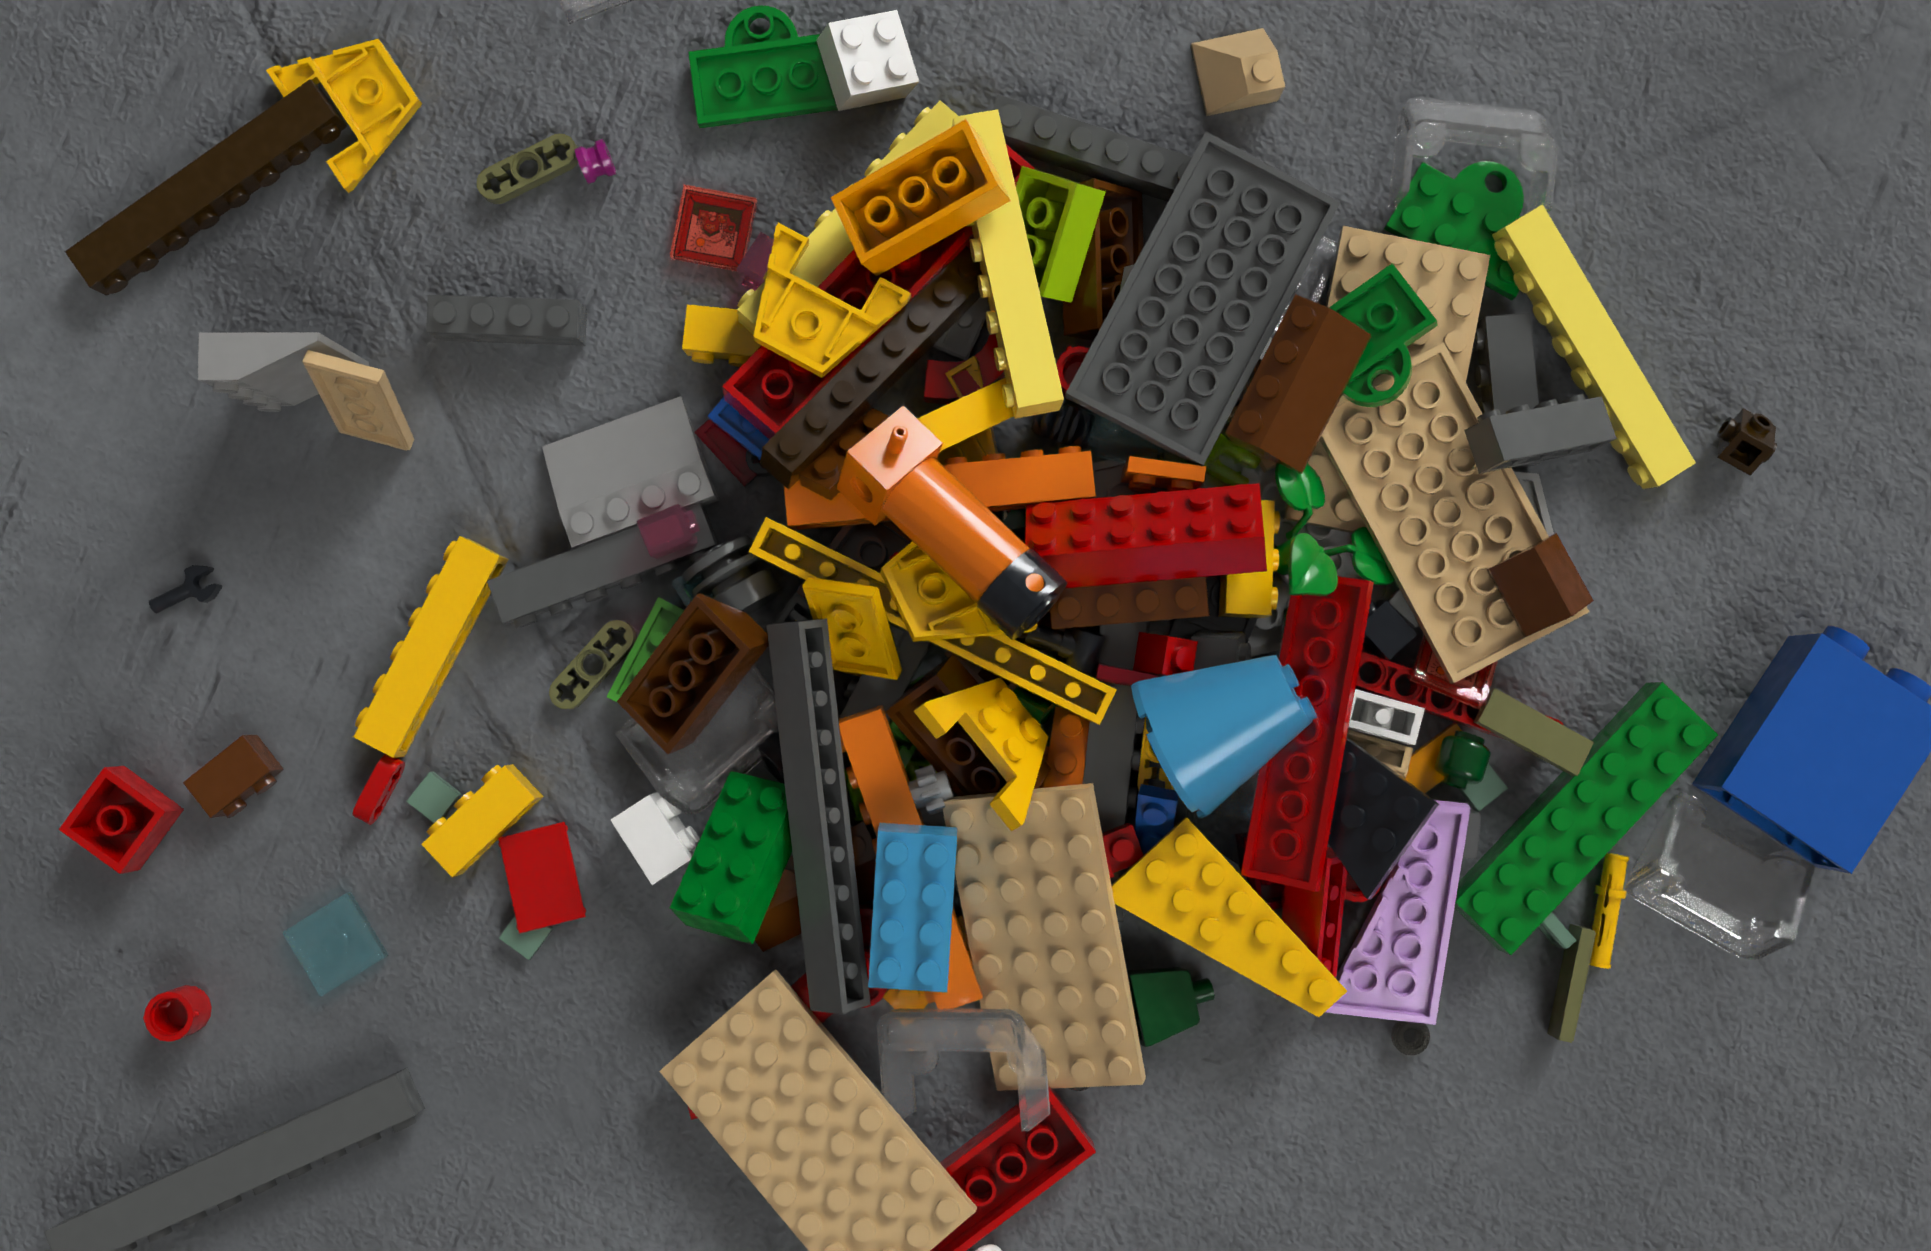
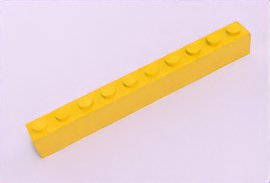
[749,517,1117,725]

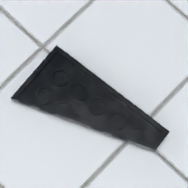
[1328,738,1439,899]

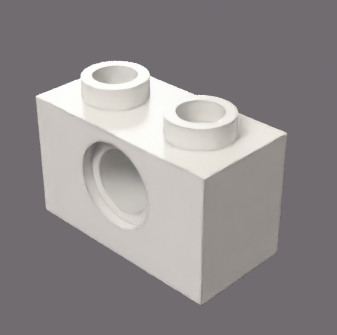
[1348,689,1425,745]

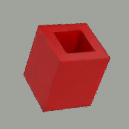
[1133,632,1198,676]

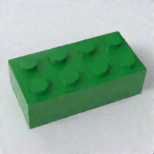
[669,771,792,944]

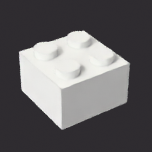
[817,10,919,111]
[611,791,700,885]

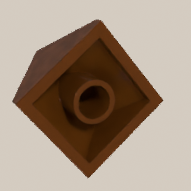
[1487,533,1594,637]

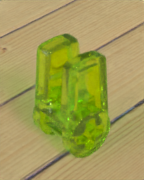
[1181,434,1261,486]

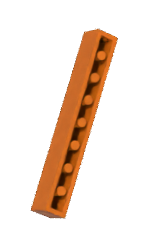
[784,446,1096,531]
[839,705,983,1013]

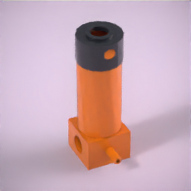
[836,406,1068,640]

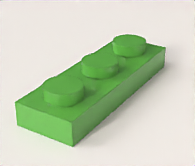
[607,597,684,703]

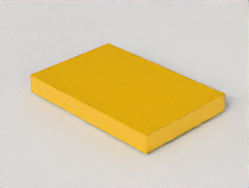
[802,577,902,680]

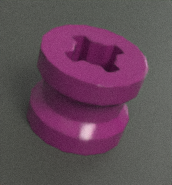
[574,139,617,184]

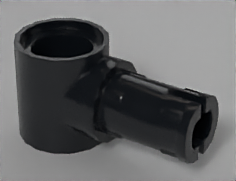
[1025,624,1105,674]

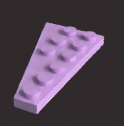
[1325,800,1471,1025]

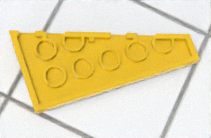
[1111,817,1347,1017]

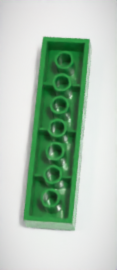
[1455,682,1718,955]

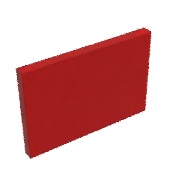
[498,822,587,934]

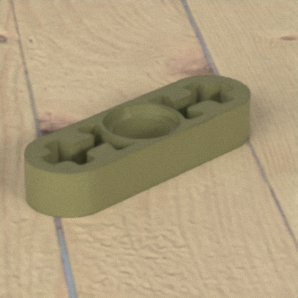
[477,134,578,204]
[549,620,637,709]

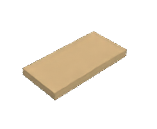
[302,350,414,451]

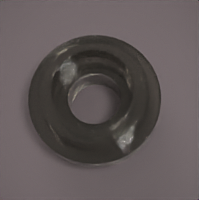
[1391,1021,1430,1055]

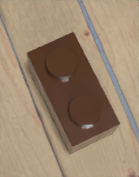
[183,735,284,818]

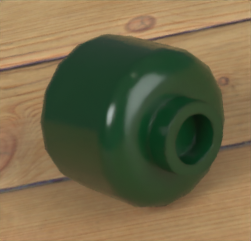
[1435,731,1491,790]

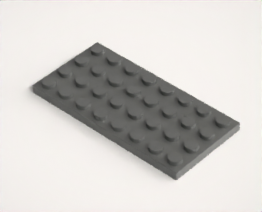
[1064,132,1341,466]

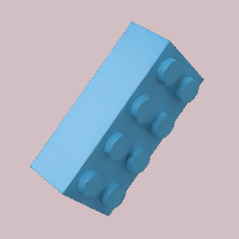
[868,823,957,992]

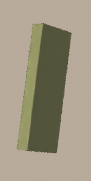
[1474,688,1594,776]
[1547,924,1596,1043]

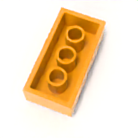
[831,119,1011,276]

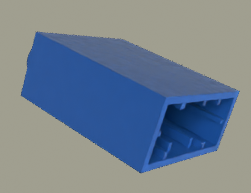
[1692,626,1931,874]

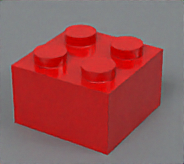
[58,766,184,874]

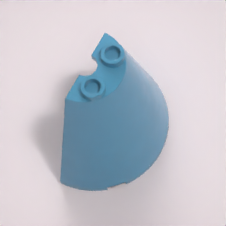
[1131,655,1317,818]

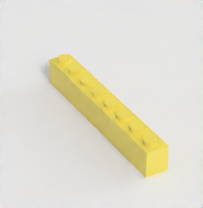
[737,100,958,335]
[952,109,1064,419]
[1492,204,1696,489]

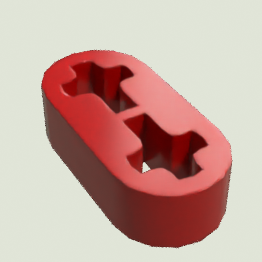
[352,754,405,825]

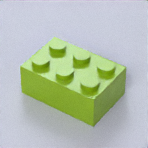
[1016,166,1106,303]

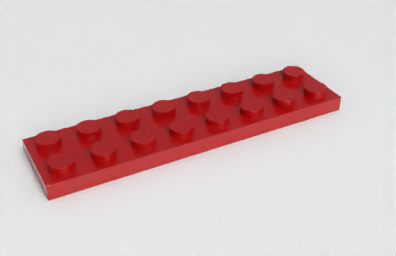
[1241,576,1374,892]

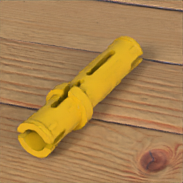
[1589,853,1629,969]

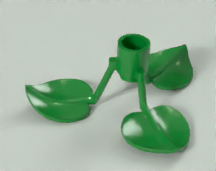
[1273,463,1395,596]

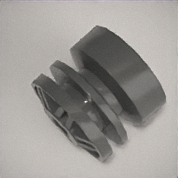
[682,535,783,615]

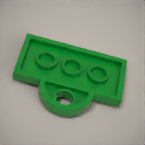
[688,5,838,128]
[1383,161,1524,301]
[1265,263,1438,407]

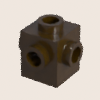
[1717,408,1777,476]

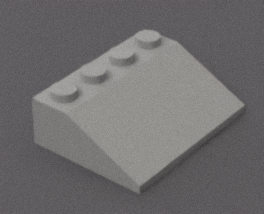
[198,332,369,412]
[542,396,720,548]

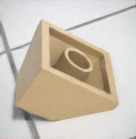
[1191,28,1285,116]

